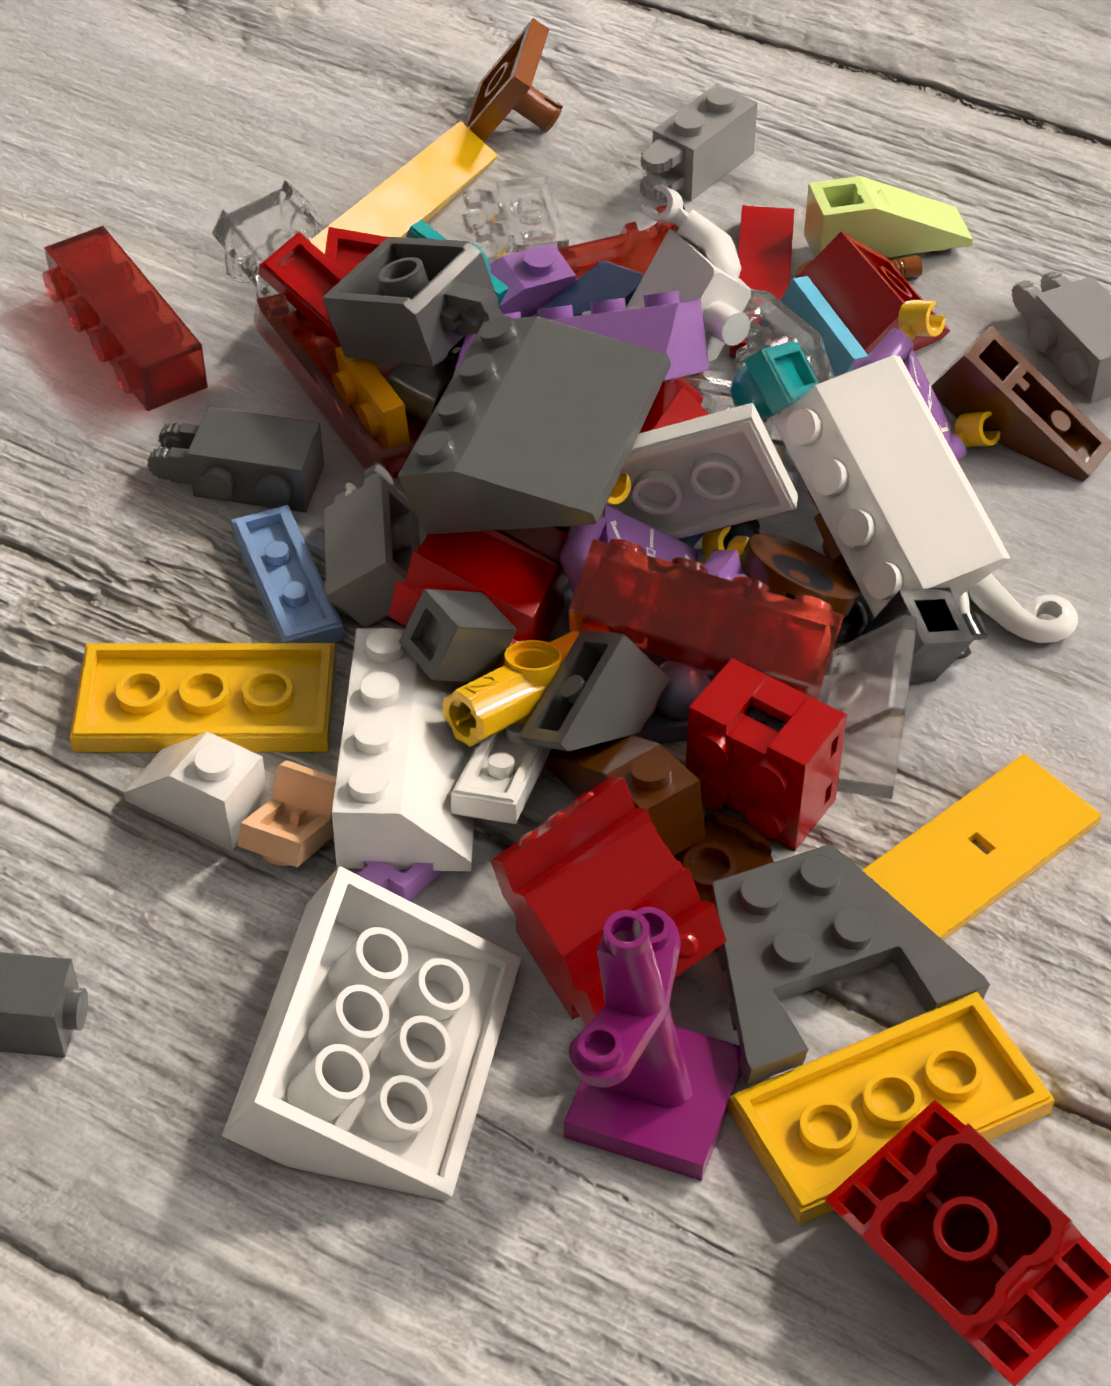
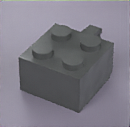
[322,237,503,367]

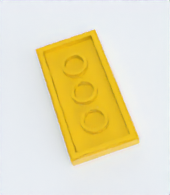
[70,643,336,753]
[728,991,1055,1225]

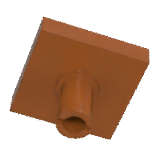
[465,18,563,142]

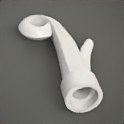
[956,574,1078,643]

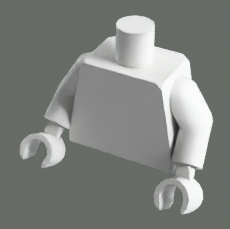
[581,185,751,362]

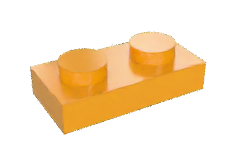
[333,346,410,456]

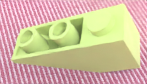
[804,176,973,259]

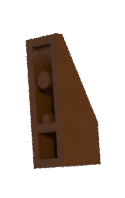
[931,325,1111,482]
[545,735,706,856]

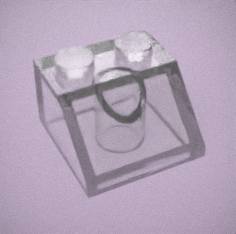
[814,615,918,799]

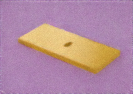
[862,753,1102,941]

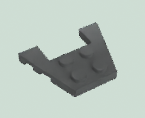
[708,844,990,1085]

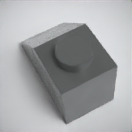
[519,629,670,751]

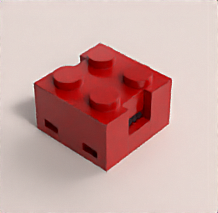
[686,658,847,851]

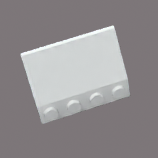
[222,866,522,1202]

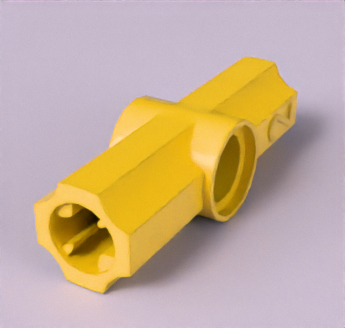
[443,621,609,747]

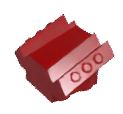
[388,527,568,669]
[490,776,727,1026]
[824,1100,1111,1386]

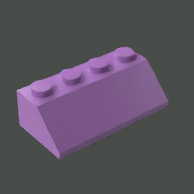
[453,291,709,381]

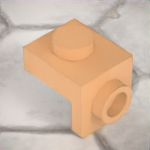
[238,761,336,867]

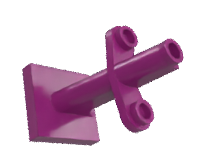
[564,907,741,1181]

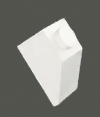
[124,732,269,852]

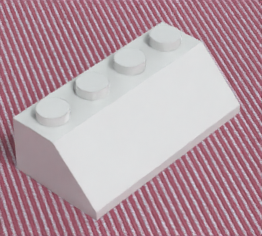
[773,355,1011,617]
[332,628,477,872]

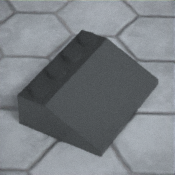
[398,316,671,535]

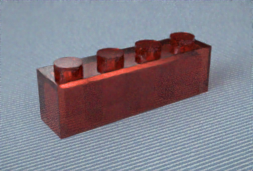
[42,225,208,411]
[569,539,844,700]

